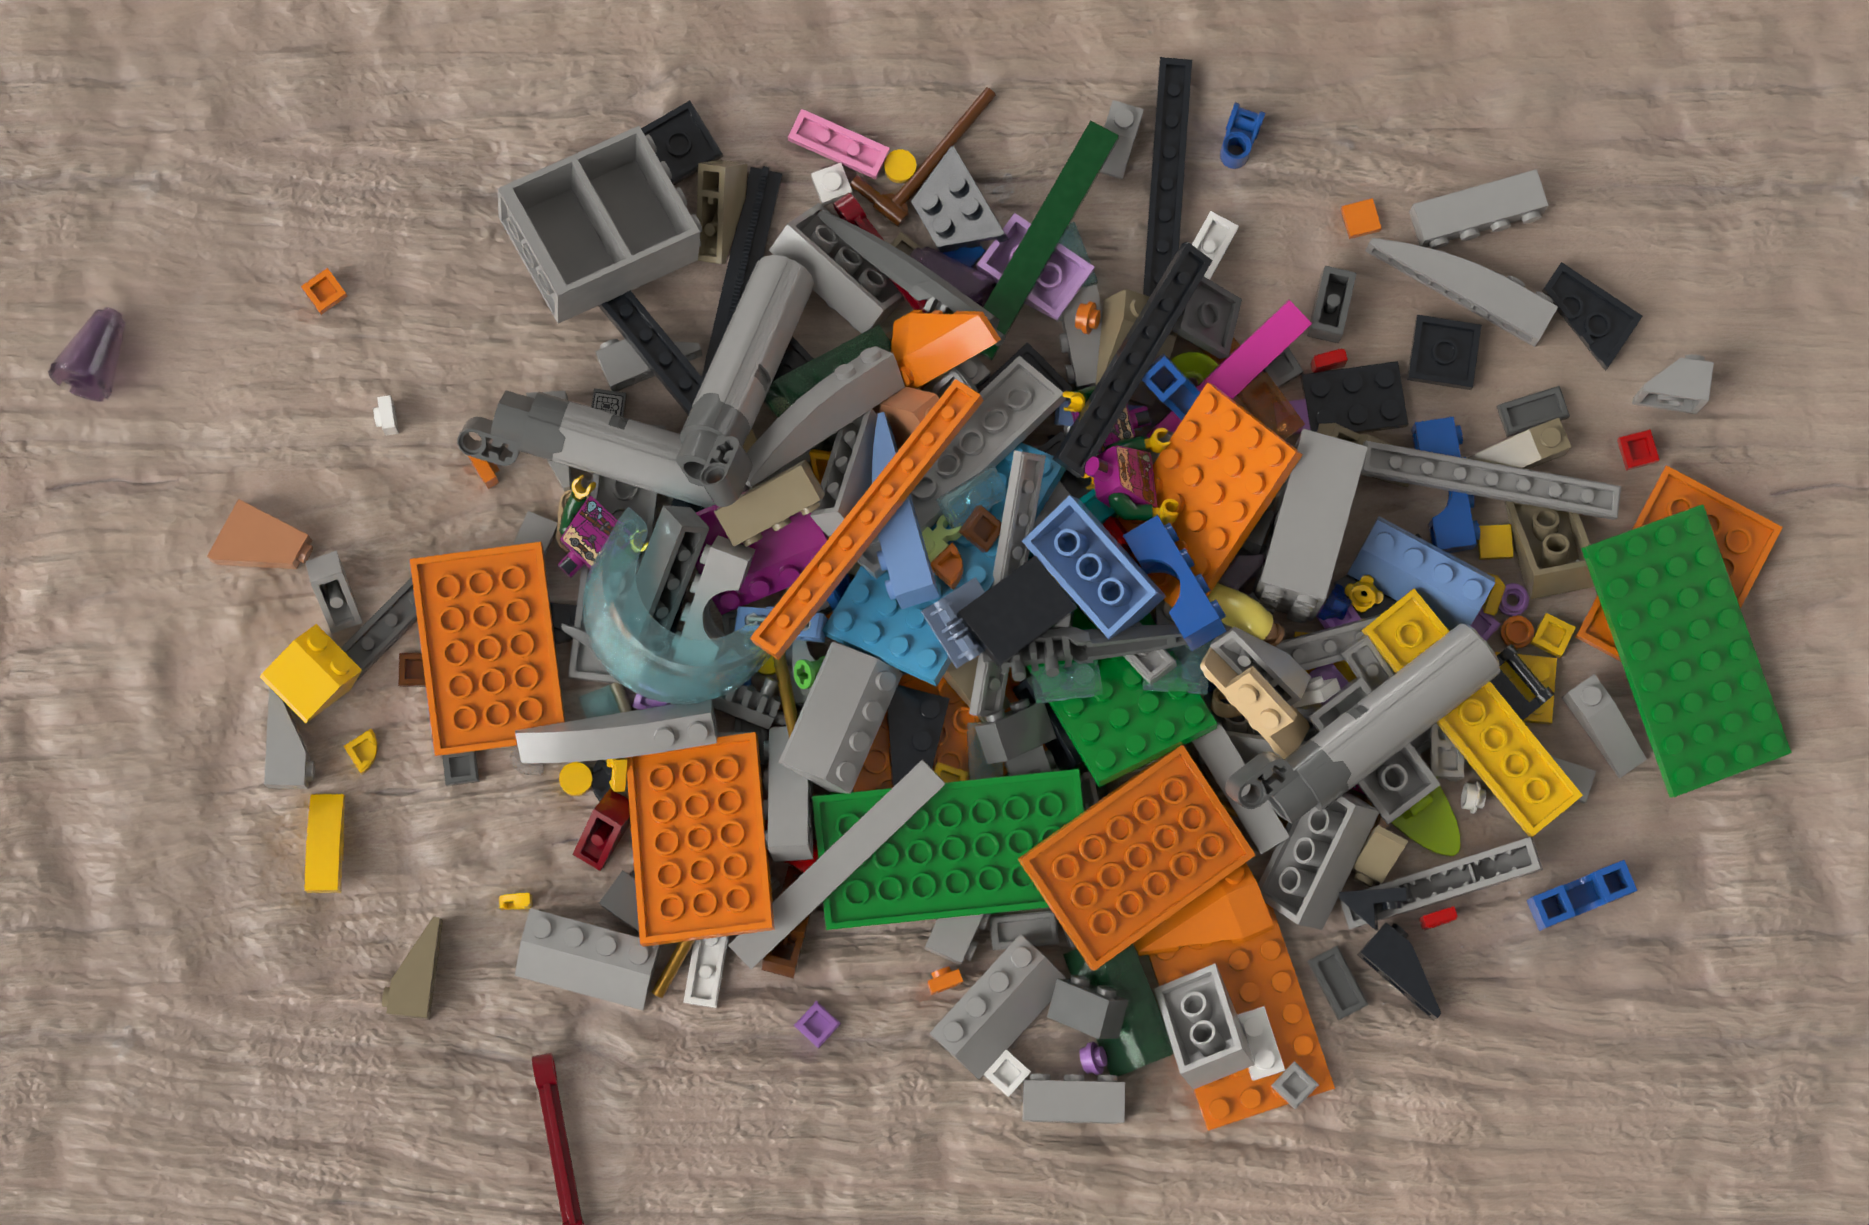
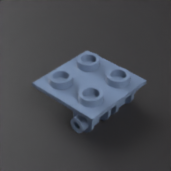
[921,577,985,669]

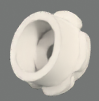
[1461,781,1486,814]

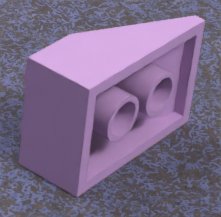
[977,213,1095,320]

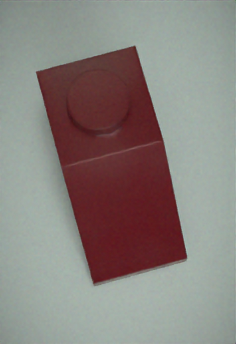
[572,788,630,871]

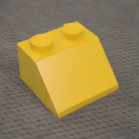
[260,624,362,723]

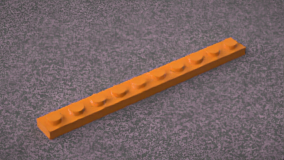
[750,379,984,660]

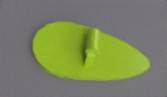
[1391,786,1460,857]

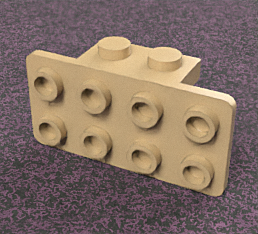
[1200,636,1310,759]

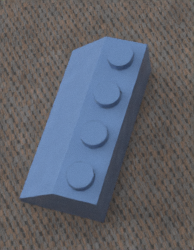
[1022,495,1166,639]
[1347,516,1495,630]

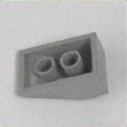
[1154,964,1255,1090]

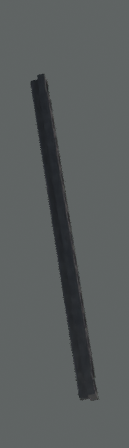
[639,166,783,658]

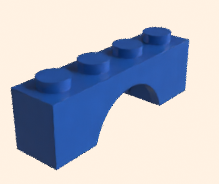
[1142,353,1201,420]
[1411,416,1480,553]
[1123,515,1226,651]

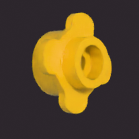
[1345,575,1384,612]

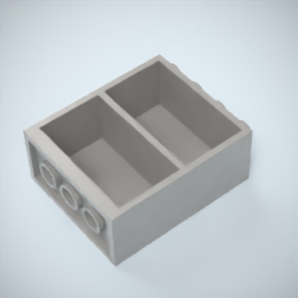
[498,126,702,324]
[1252,429,1368,623]

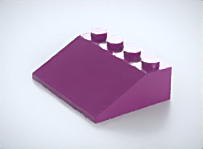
[695,492,829,615]

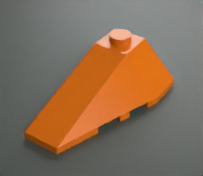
[891,310,1001,389]
[1133,863,1274,956]

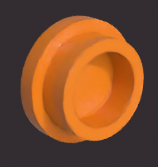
[1075,301,1101,335]
[1501,615,1534,649]

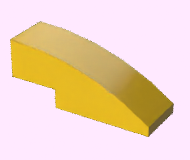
[304,794,345,893]

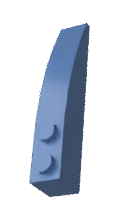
[872,412,940,609]

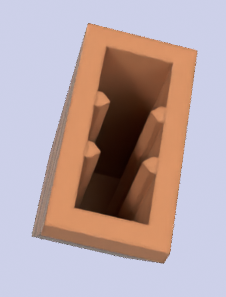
[872,387,940,450]
[207,499,313,569]

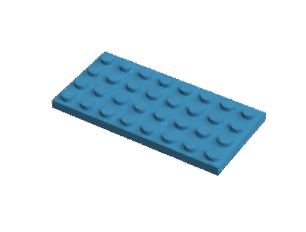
[822,443,1066,686]

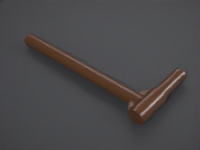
[850,87,996,227]

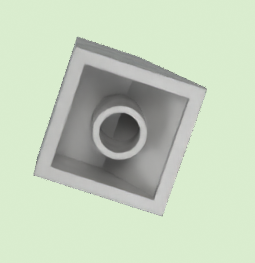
[1632,354,1714,414]

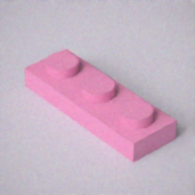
[788,109,890,179]

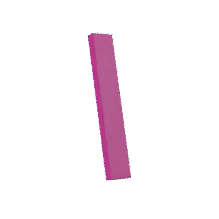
[1146,300,1312,438]

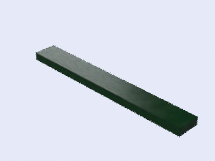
[978,120,1119,361]

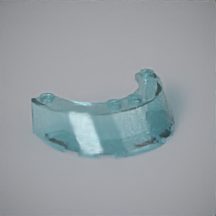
[583,507,771,705]

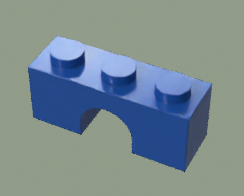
[1526,860,1638,931]

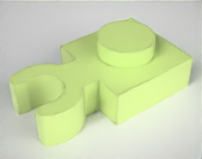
[922,513,962,563]

